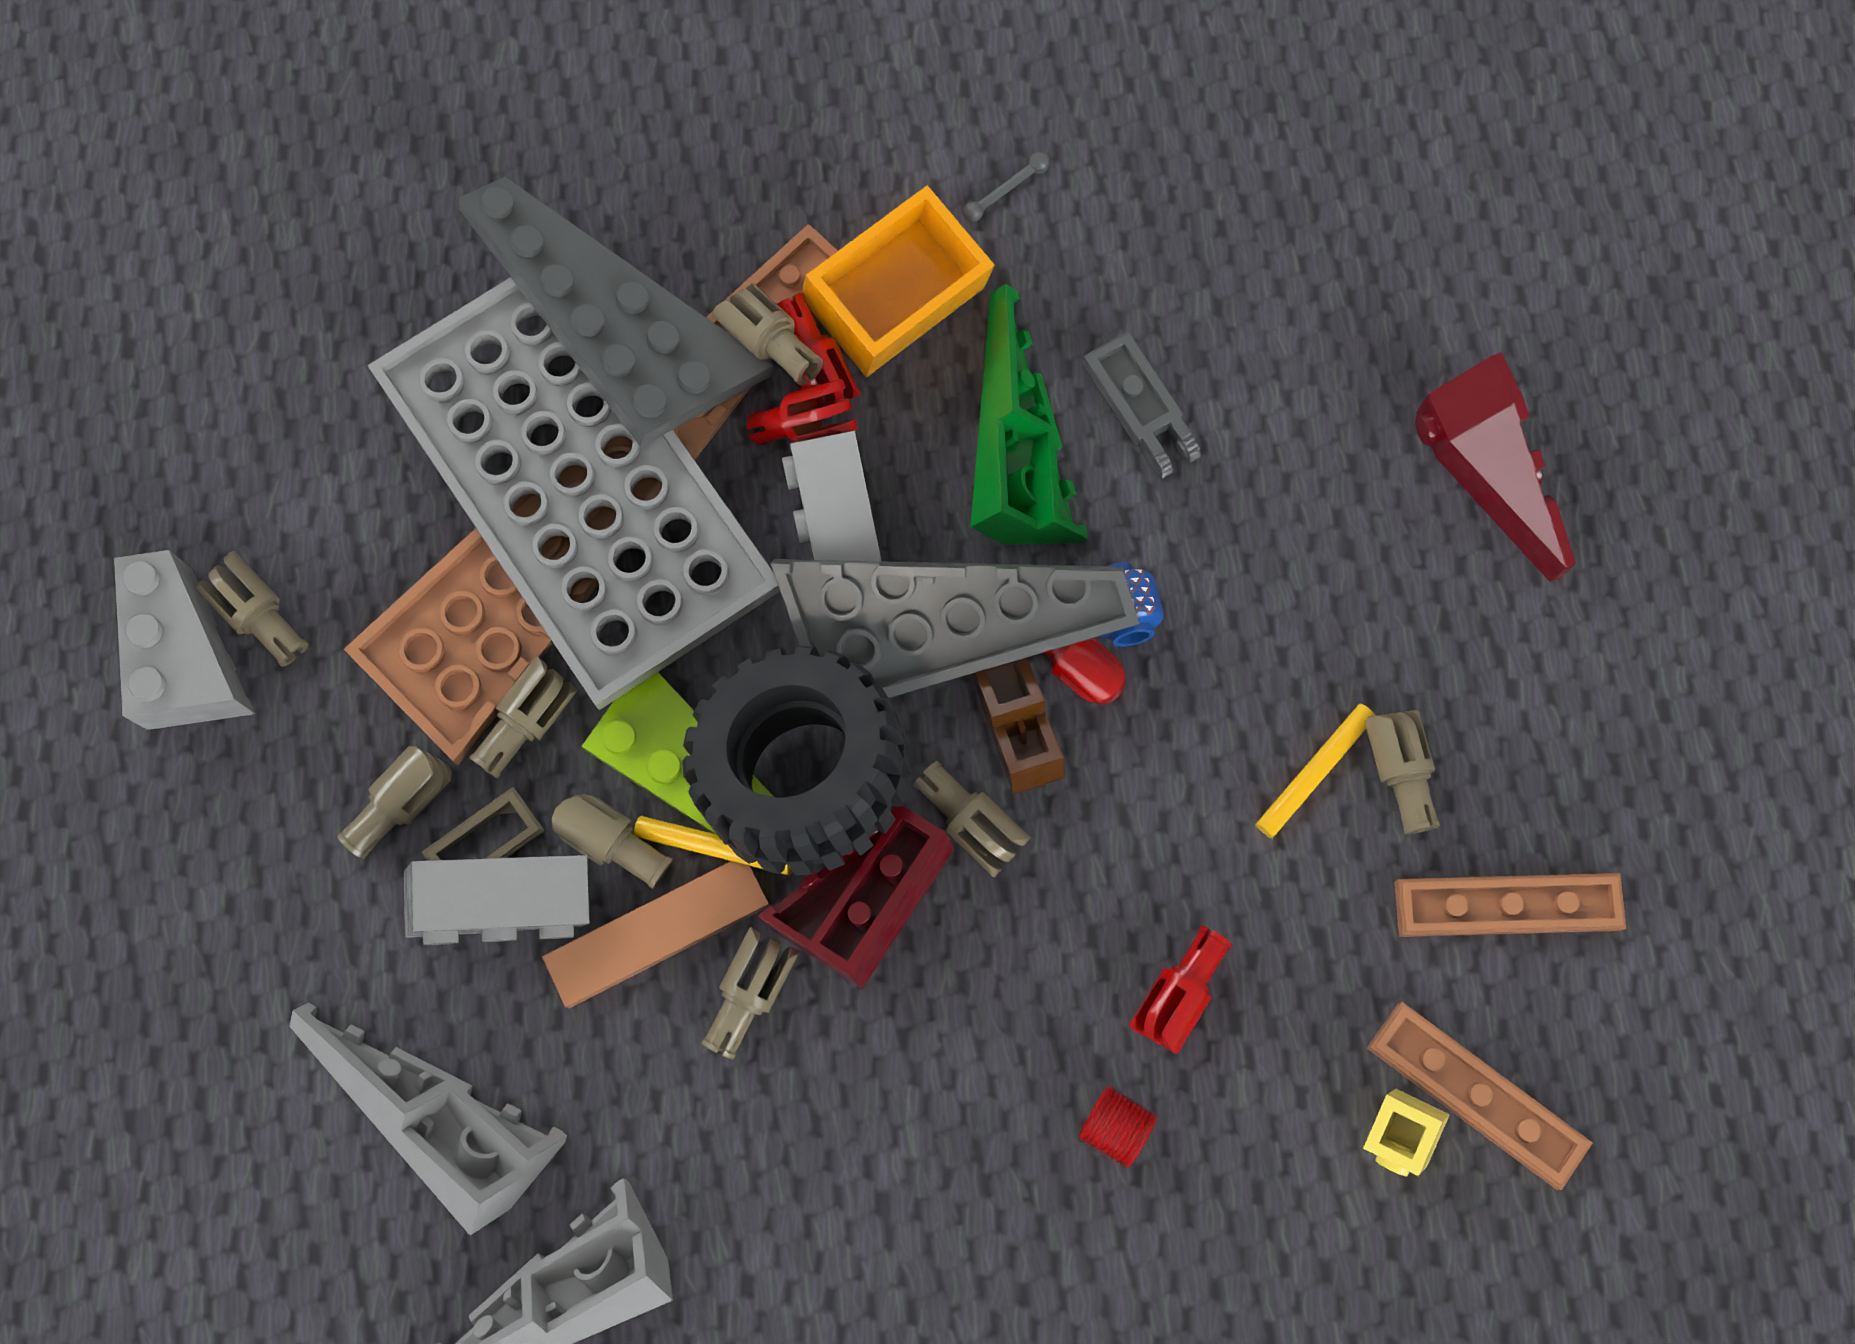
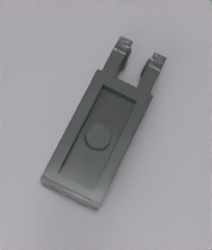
[1082,332,1201,479]

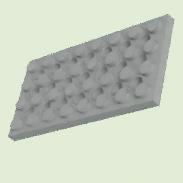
[367,277,780,710]

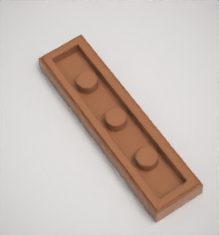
[542,861,770,1009]
[1394,873,1627,937]
[1367,1002,1593,1190]

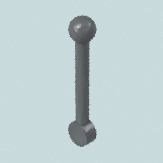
[963,152,1049,222]

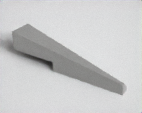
[289,1003,567,1236]
[437,1178,673,1344]

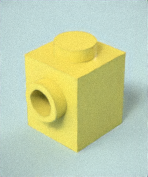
[1363,1089,1450,1176]

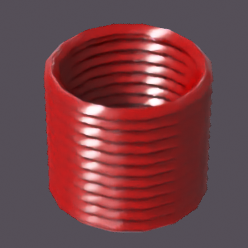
[1078,1086,1158,1168]

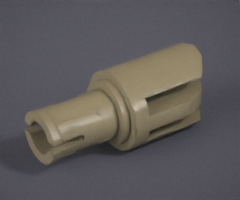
[713,283,823,385]
[195,551,309,667]
[469,656,578,779]
[1365,710,1440,835]
[337,746,452,859]
[913,761,1031,878]
[552,794,673,889]
[701,926,800,1060]

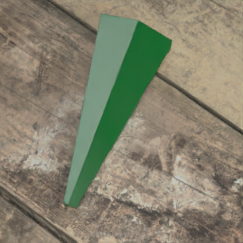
[970,284,1088,545]

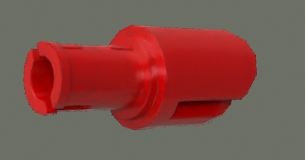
[777,293,860,405]
[746,379,858,445]
[1043,638,1126,705]
[1129,926,1232,1054]

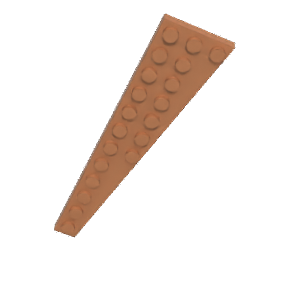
[344,224,838,765]

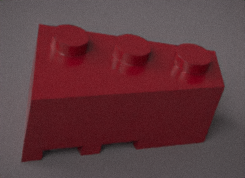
[758,805,954,989]

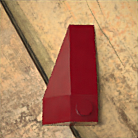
[1415,352,1576,582]

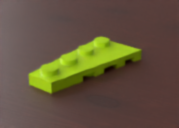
[582,672,774,834]

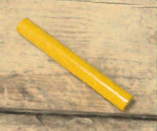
[1255,704,1375,839]
[634,816,793,875]

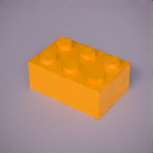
[802,185,995,378]

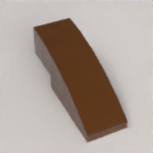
[972,657,1065,795]

